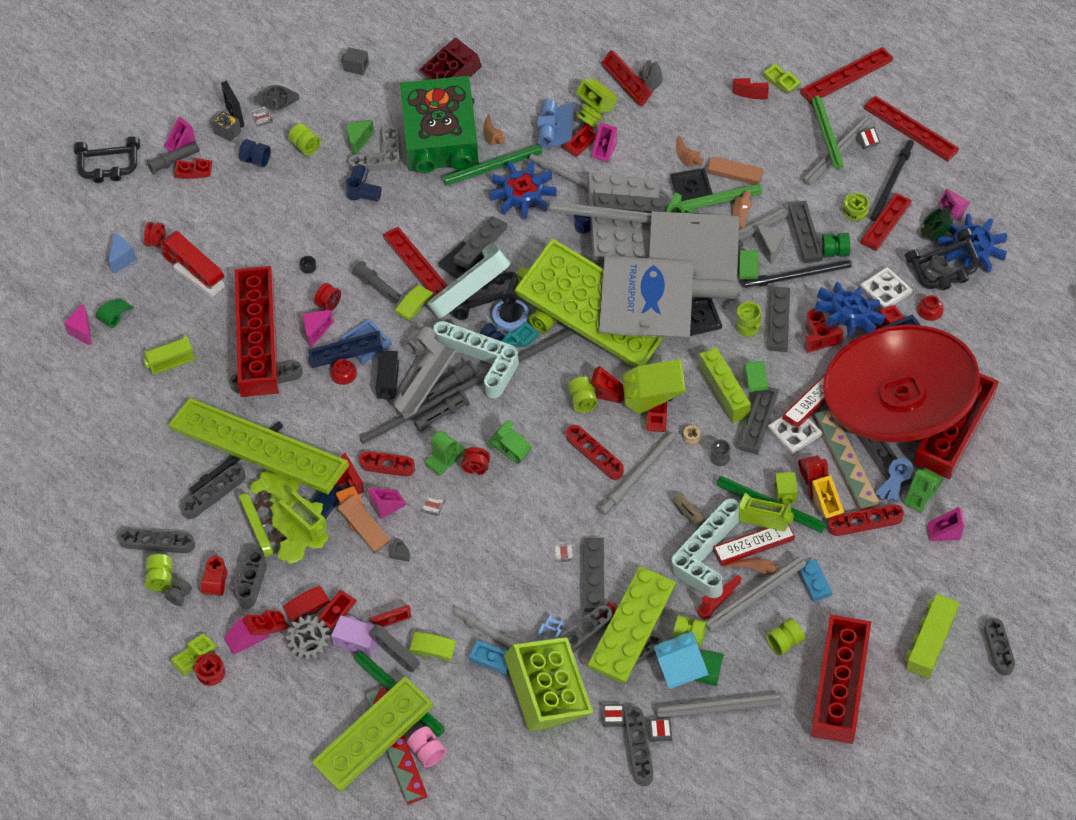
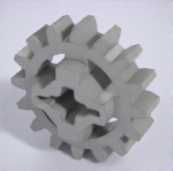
[286,615,332,661]

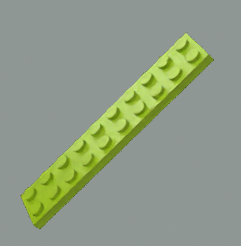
[168,398,349,494]

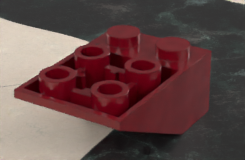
[419,37,482,80]

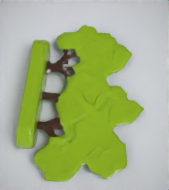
[238,471,329,564]

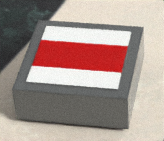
[857,126,881,149]
[603,704,624,727]
[649,718,672,742]

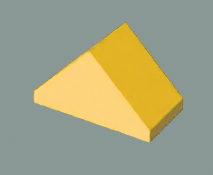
[812,475,844,519]

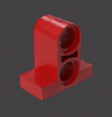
[804,309,844,353]
[798,455,828,499]

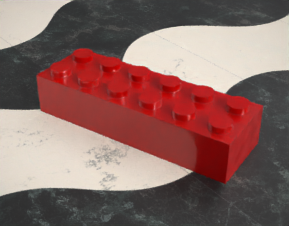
[914,373,999,480]
[811,614,872,744]

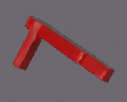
[697,575,742,619]

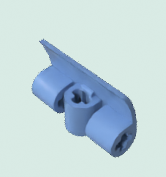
[538,99,575,147]

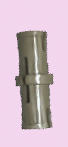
[672,493,707,528]

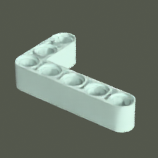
[427,242,510,319]
[433,321,519,399]
[672,499,739,598]

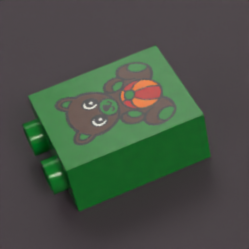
[400,76,479,173]

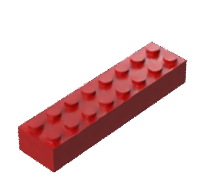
[234,266,279,397]

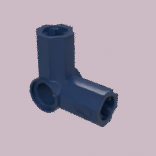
[346,164,382,202]

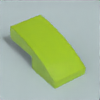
[762,63,801,93]
[395,285,433,321]
[409,632,456,662]
[171,633,217,676]

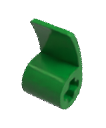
[95,298,134,328]
[696,650,724,686]

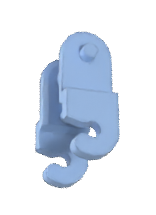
[538,615,565,639]

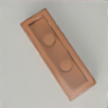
[707,156,764,185]
[338,495,390,554]

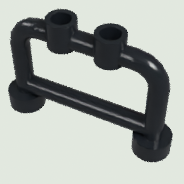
[74,136,140,183]
[904,228,980,291]
[454,270,518,320]

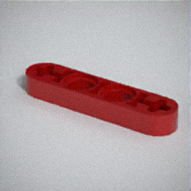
[566,425,624,480]
[828,504,904,536]

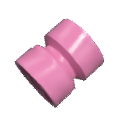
[407,726,446,767]

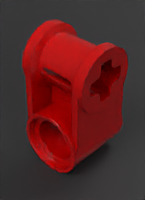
[201,556,228,596]

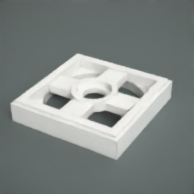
[860,267,913,309]
[767,417,822,455]

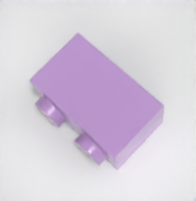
[331,615,377,657]

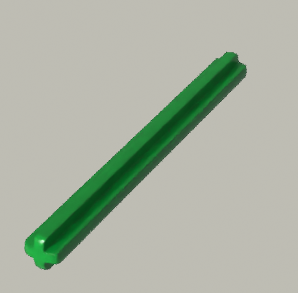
[443,144,542,186]
[717,476,826,533]
[354,651,445,737]

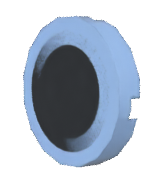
[492,300,529,332]

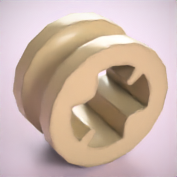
[683,425,701,445]

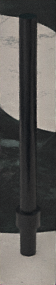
[870,140,914,221]
[744,260,852,288]
[189,421,283,495]

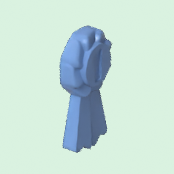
[875,458,914,502]

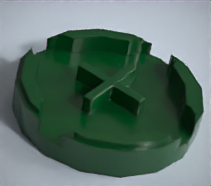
[921,207,954,241]

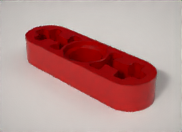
[359,451,415,477]

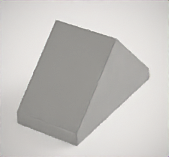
[757,225,785,264]

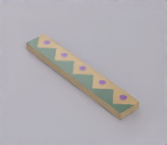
[814,410,879,510]

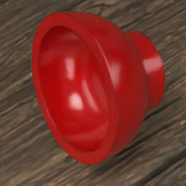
[917,295,944,321]
[330,359,357,385]

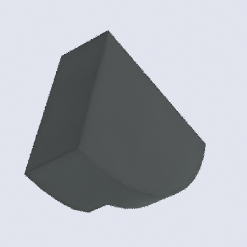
[390,538,410,562]

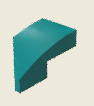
[501,321,540,347]

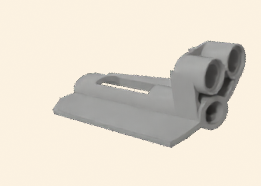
[393,326,456,419]

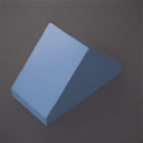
[109,233,136,273]

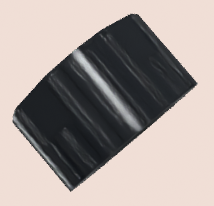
[300,256,316,274]

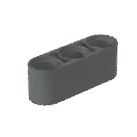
[235,548,267,609]

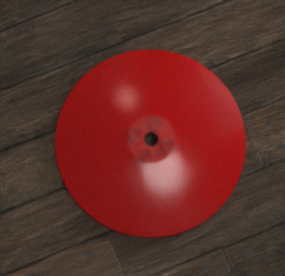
[823,325,980,442]

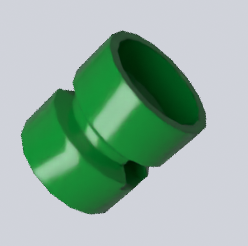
[822,233,850,257]

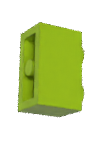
[576,79,619,112]

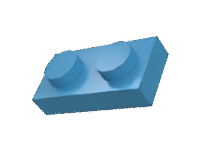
[798,559,832,602]
[469,640,509,675]

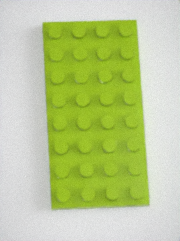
[514,238,664,367]

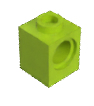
[774,472,798,504]

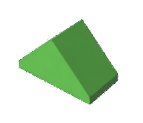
[346,120,374,155]
[739,250,759,279]
[742,361,768,392]

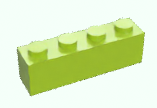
[699,347,751,423]
[904,593,960,679]

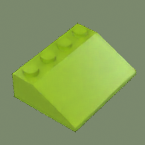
[504,637,593,732]

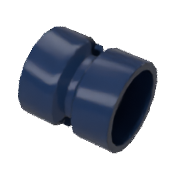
[238,139,271,167]

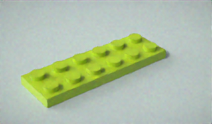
[588,566,677,685]
[312,676,434,793]

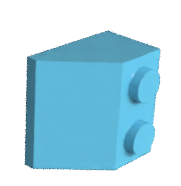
[654,631,709,689]

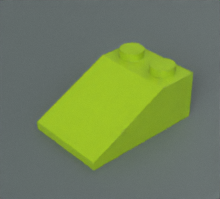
[622,359,686,415]

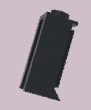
[375,351,399,400]

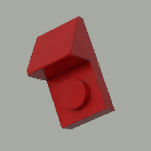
[590,366,624,403]
[335,453,364,495]

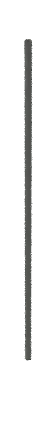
[359,240,743,444]

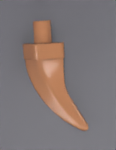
[483,114,505,145]
[676,136,704,167]
[733,191,753,230]
[724,558,779,574]

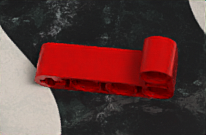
[161,231,224,289]

